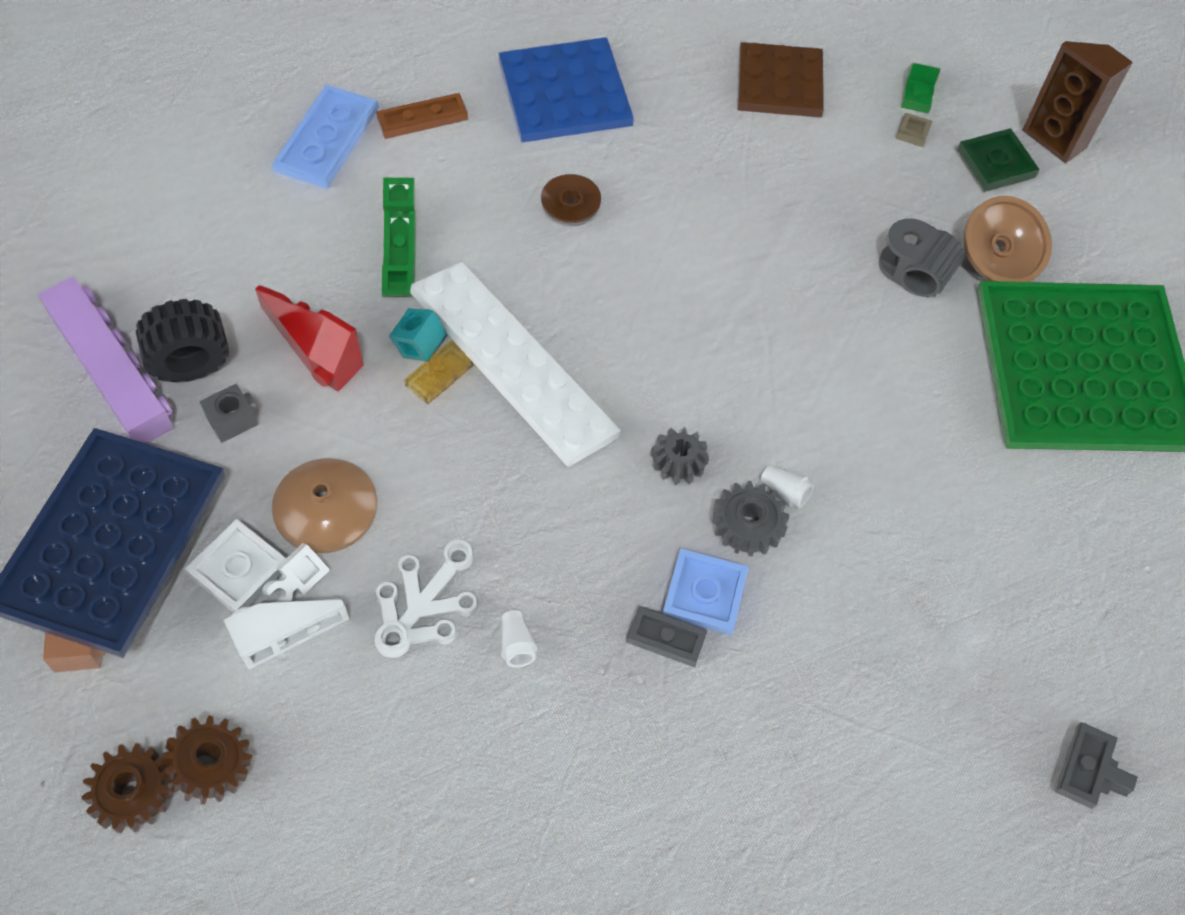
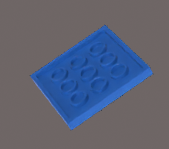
[498,37,634,143]

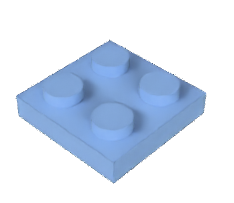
[663,548,749,636]

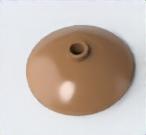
[963,196,1052,282]
[272,458,377,553]

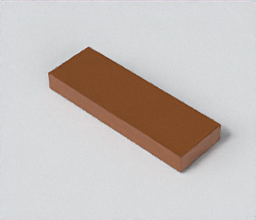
[376,92,468,139]

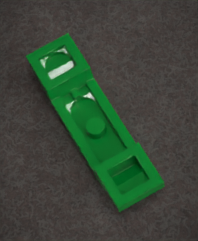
[382,177,416,297]

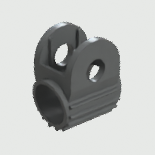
[879,218,965,298]

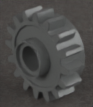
[711,481,789,557]

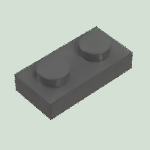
[626,606,708,667]

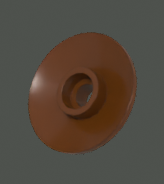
[541,174,601,223]

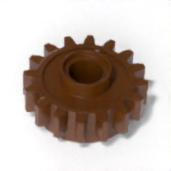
[161,715,252,805]
[81,743,174,834]

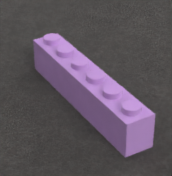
[37,276,173,444]

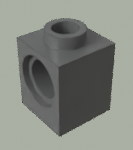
[199,383,258,443]

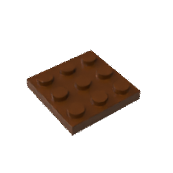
[737,42,824,118]

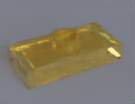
[404,340,474,404]

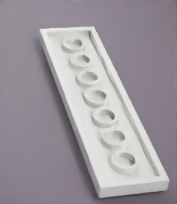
[410,262,621,467]

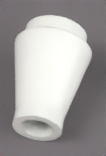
[760,465,814,508]
[501,610,537,668]

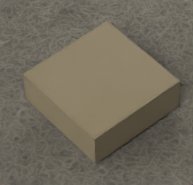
[895,112,932,147]

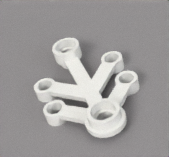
[374,540,477,658]

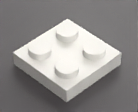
[184,519,286,613]

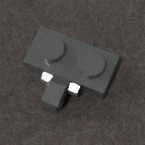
[1055,722,1138,809]

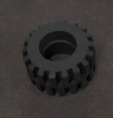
[135,299,229,382]

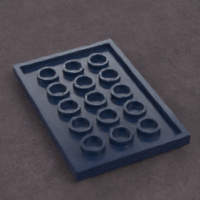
[0,428,225,658]

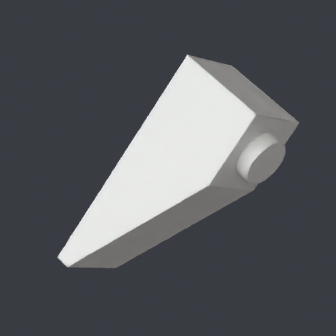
[223,599,349,670]

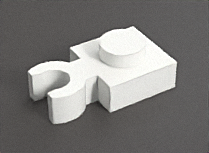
[262,543,329,602]

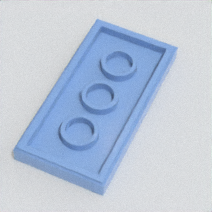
[272,84,379,189]

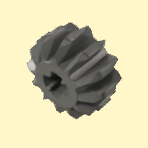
[651,427,709,486]

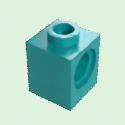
[389,308,447,362]

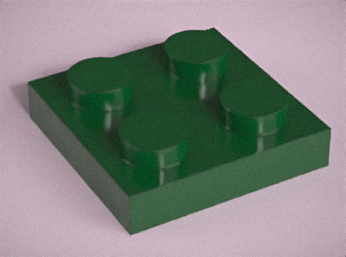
[957,128,1040,191]

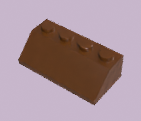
[1022,41,1133,164]

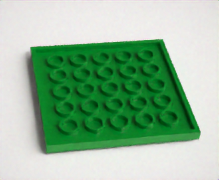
[977,281,1185,452]

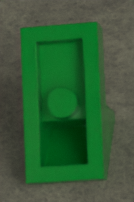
[901,63,941,114]

